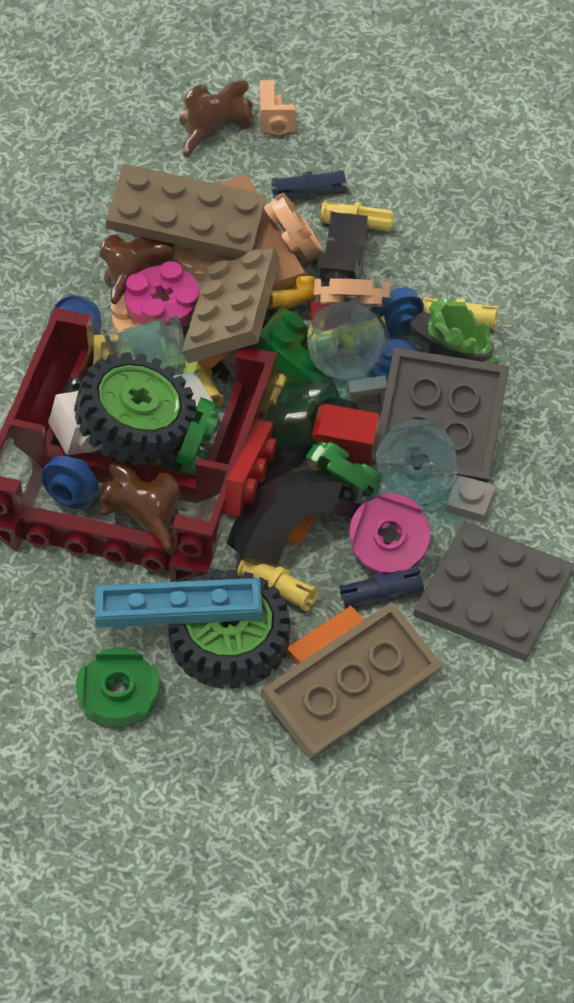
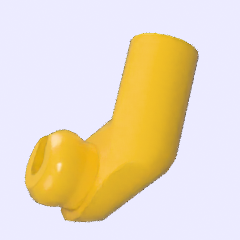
[267,276,315,309]

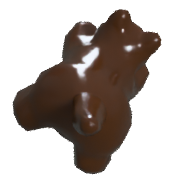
[179,81,253,158]
[99,234,175,304]
[100,461,181,551]

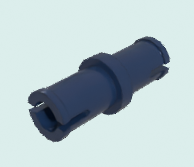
[271,170,347,200]
[339,566,424,609]

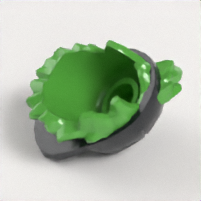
[409,298,500,364]

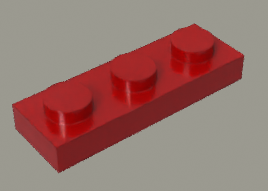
[224,420,277,517]

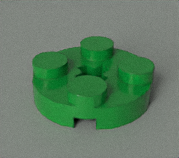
[171,397,221,476]
[305,441,383,499]
[76,648,160,727]

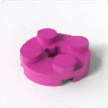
[125,261,200,332]
[349,493,430,575]

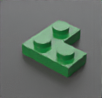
[250,305,329,393]

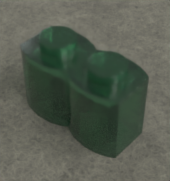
[263,377,341,447]

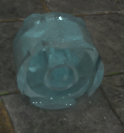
[307,302,390,380]
[104,315,187,373]
[376,419,458,506]

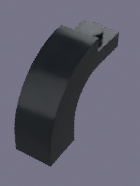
[317,212,369,287]
[226,469,364,565]

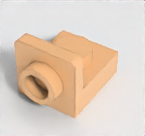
[260,80,296,135]

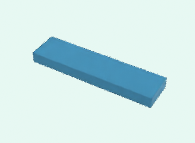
[95,578,262,628]

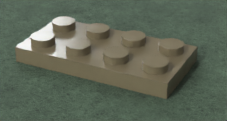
[105,163,267,258]
[182,247,280,364]
[260,602,443,760]

